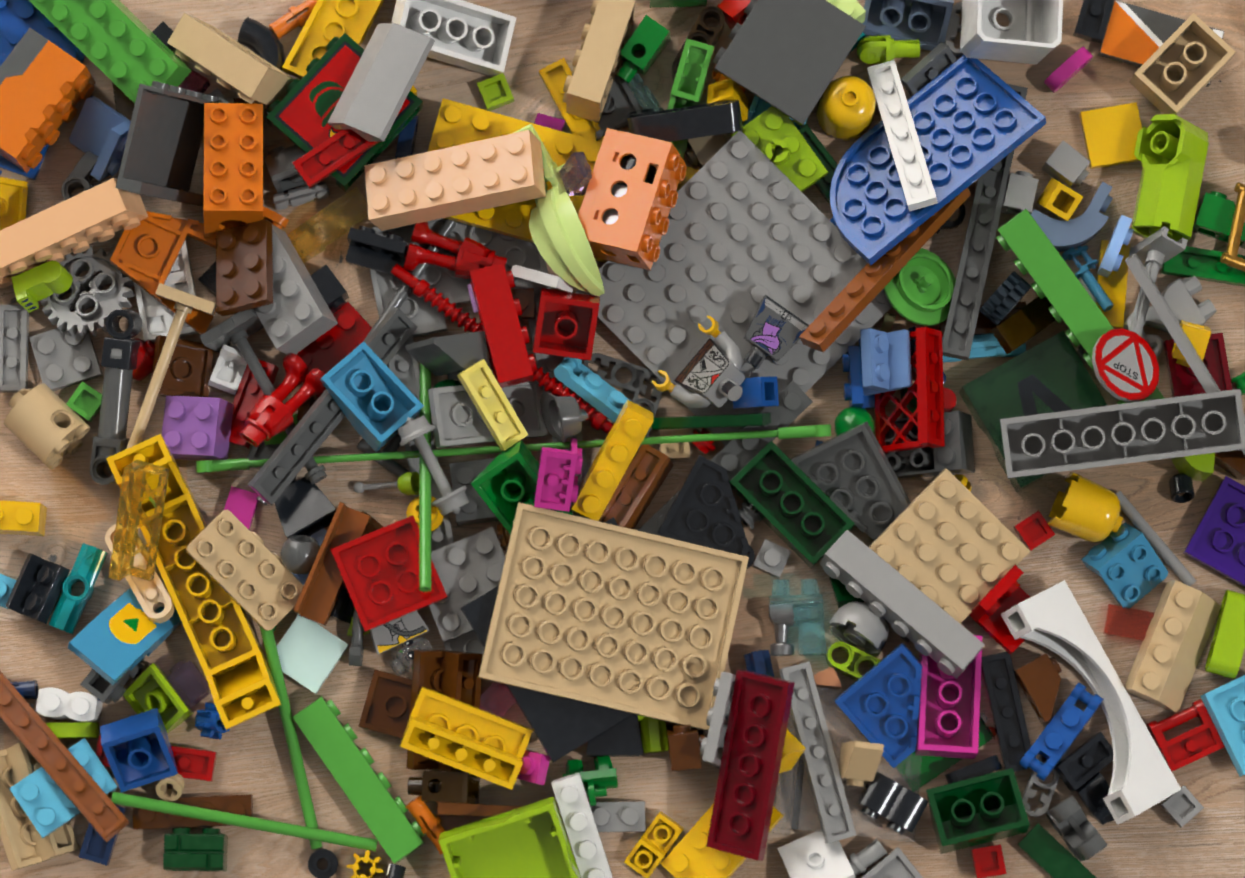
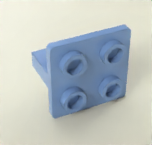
[859,328,912,396]

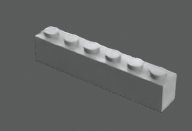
[820,530,985,679]

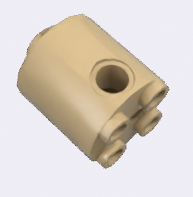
[4,383,91,470]

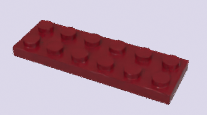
[706,670,795,861]

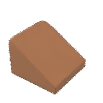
[813,667,842,690]

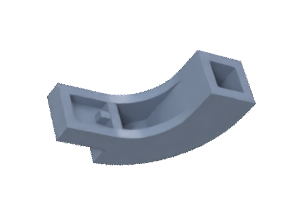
[1031,181,1113,252]

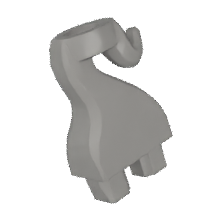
[1124,276,1217,358]

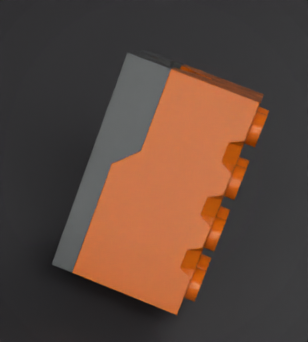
[0,28,96,173]

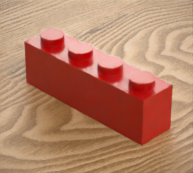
[469,263,537,388]

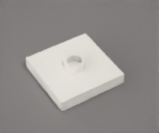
[777,829,856,878]

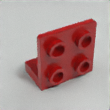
[969,565,1031,654]

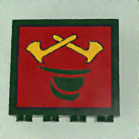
[266,33,423,192]

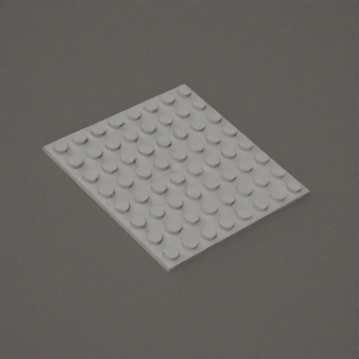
[575,130,892,446]

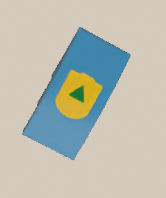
[68,588,182,685]

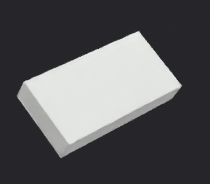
[511,265,574,293]

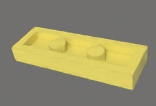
[457,359,528,451]

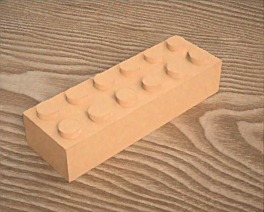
[364,130,546,231]
[0,178,148,288]

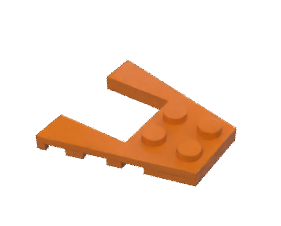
[110,211,216,335]

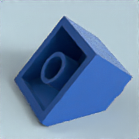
[100,708,178,793]

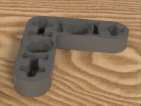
[583,353,663,453]

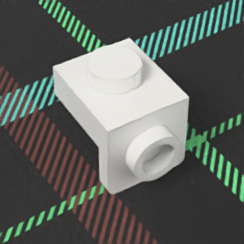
[208,344,247,395]

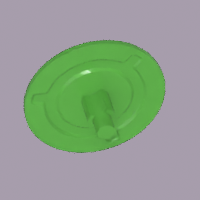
[883,248,956,326]

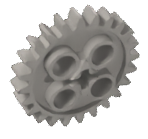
[40,246,134,338]

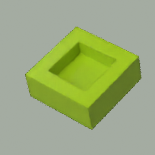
[477,73,514,111]

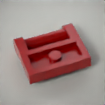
[1147,699,1225,772]

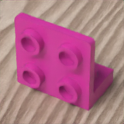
[534,438,583,512]

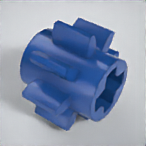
[195,702,230,739]

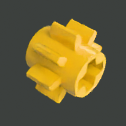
[347,850,385,878]

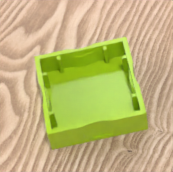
[438,796,581,878]

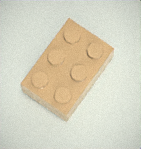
[1129,13,1236,115]

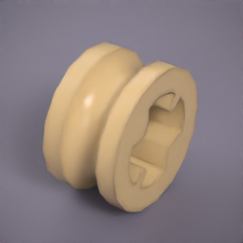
[156,774,185,802]

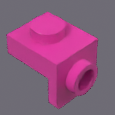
[517,750,550,785]

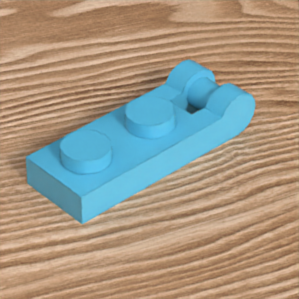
[554,357,631,423]

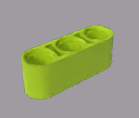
[1205,589,1245,679]
[826,642,881,681]

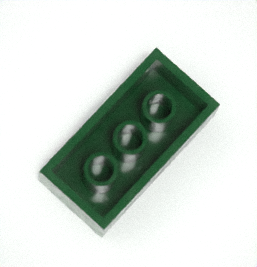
[730,441,855,569]

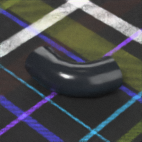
[238,17,286,72]

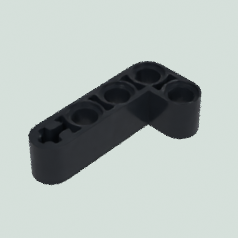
[627,100,743,142]

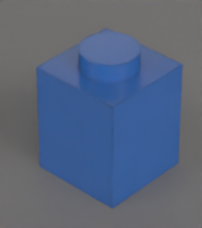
[733,376,779,409]

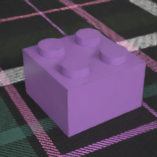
[162,396,234,461]

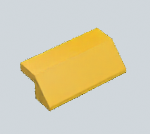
[400,686,533,790]

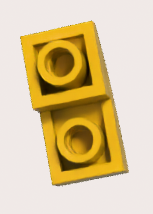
[624,811,684,878]

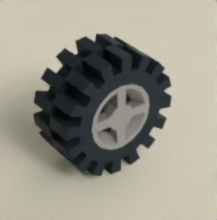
[979,271,1032,326]

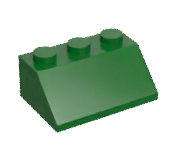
[471,440,573,534]

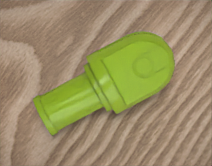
[857,35,920,64]

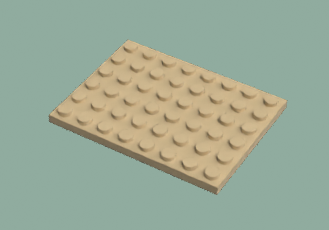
[478,502,749,731]

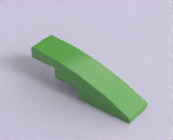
[667,39,715,160]

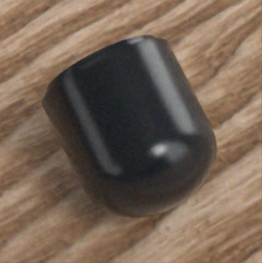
[1169,473,1195,503]

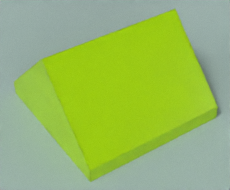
[123,663,194,734]

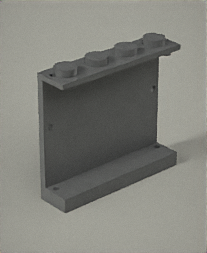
[116,81,219,207]

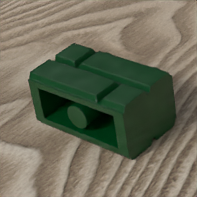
[163,828,228,872]

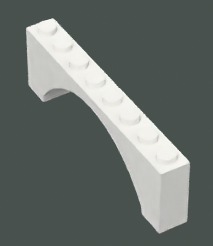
[1001,580,1181,825]

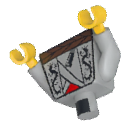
[652,315,745,408]

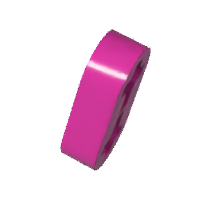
[1044,46,1093,93]

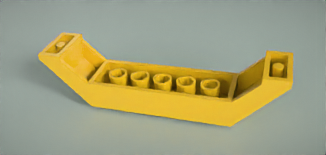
[106,434,282,730]

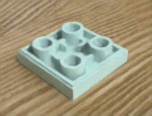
[267,615,349,694]

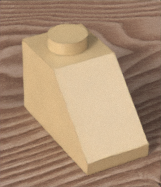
[839,741,884,787]

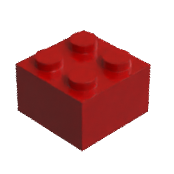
[533,288,600,361]

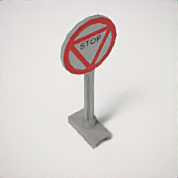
[1092,226,1188,402]

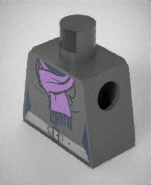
[744,294,809,369]

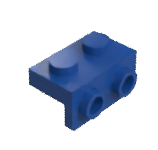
[842,346,875,409]

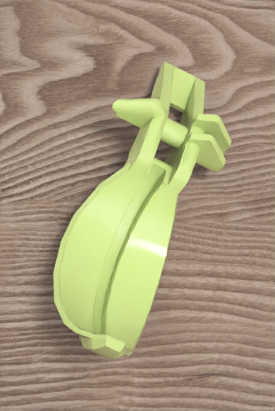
[514,124,604,296]

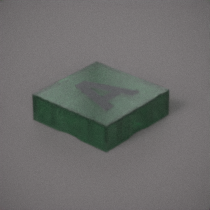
[959,330,1108,492]

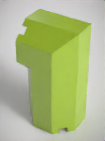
[1131,114,1209,242]

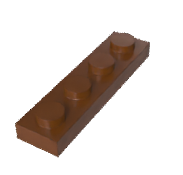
[132,795,253,830]

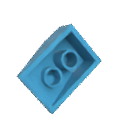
[320,341,424,452]

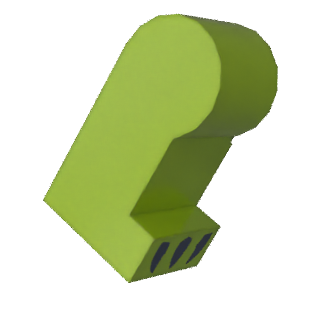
[11,260,73,313]

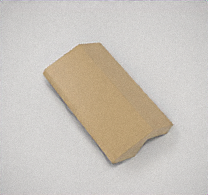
[0,742,79,871]

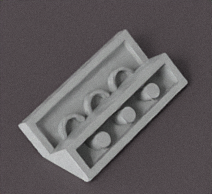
[327,23,435,142]

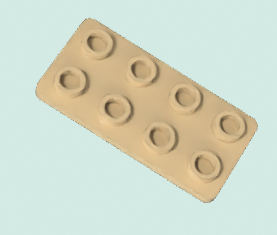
[186,510,304,631]

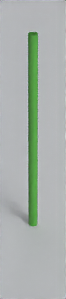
[419,363,431,592]
[259,625,323,849]
[111,792,378,852]

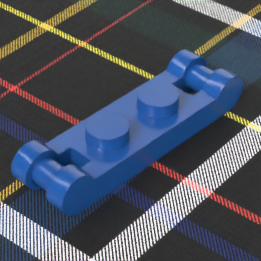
[1019,682,1104,782]

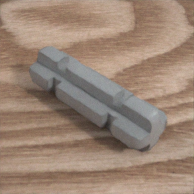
[273,182,330,210]

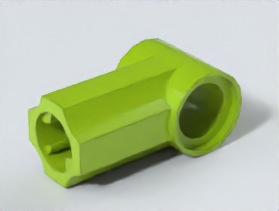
[637,715,669,753]

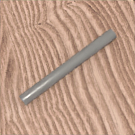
[1116,491,1196,586]

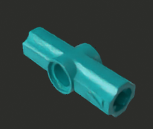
[49,543,108,635]

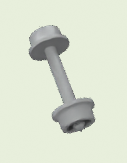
[397,415,469,516]

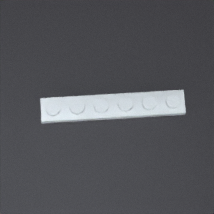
[867,60,938,212]

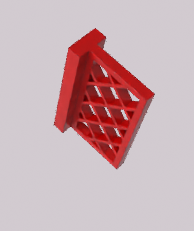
[875,327,945,453]

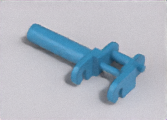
[1061,245,1114,312]

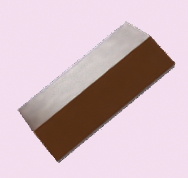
[406,650,483,772]

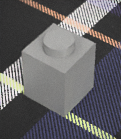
[1042,141,1091,188]
[1001,171,1039,216]

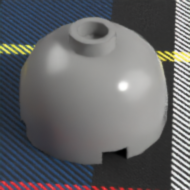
[828,601,889,657]

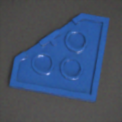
[835,643,922,769]

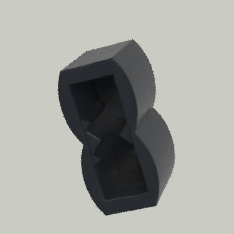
[857,772,929,835]

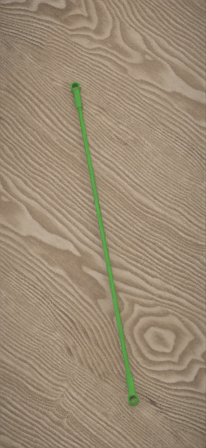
[196,424,831,473]

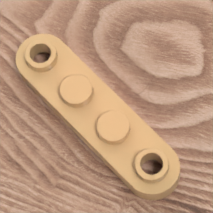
[105,523,175,623]

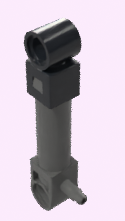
[90,309,142,485]

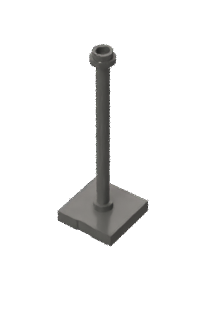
[199,309,327,484]

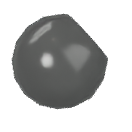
[280,535,320,574]

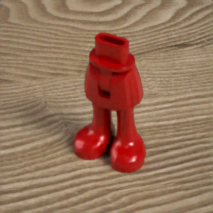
[404,222,507,279]
[239,353,326,447]

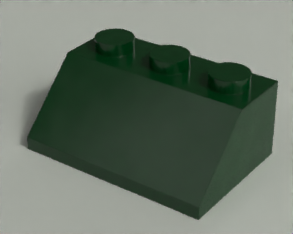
[926,768,1030,854]

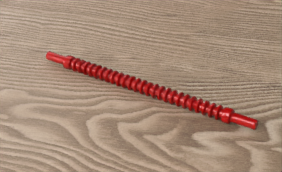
[390,264,613,434]

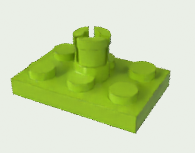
[731,106,829,192]

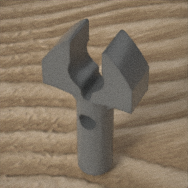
[349,610,364,666]

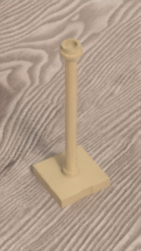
[126,283,216,449]

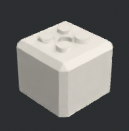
[960,0,1063,64]

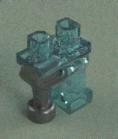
[768,579,826,656]

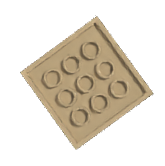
[869,468,1030,624]

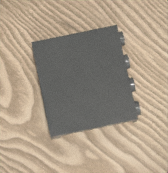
[713,0,866,127]

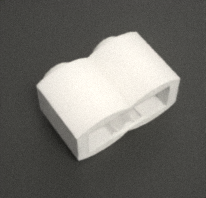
[36,687,103,723]

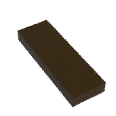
[991,296,1056,354]

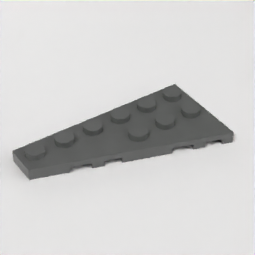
[790,421,911,541]

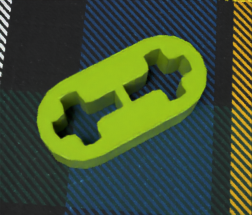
[46,722,99,739]

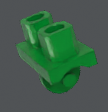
[563,756,618,806]

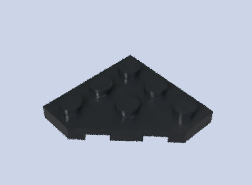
[657,455,750,556]

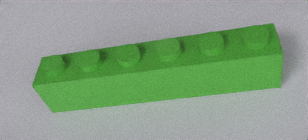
[292,697,426,864]

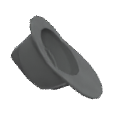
[540,392,588,443]

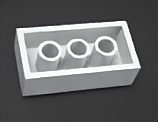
[391,0,517,77]

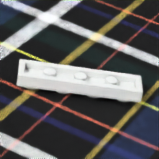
[551,772,613,878]

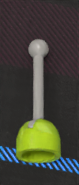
[354,471,419,495]

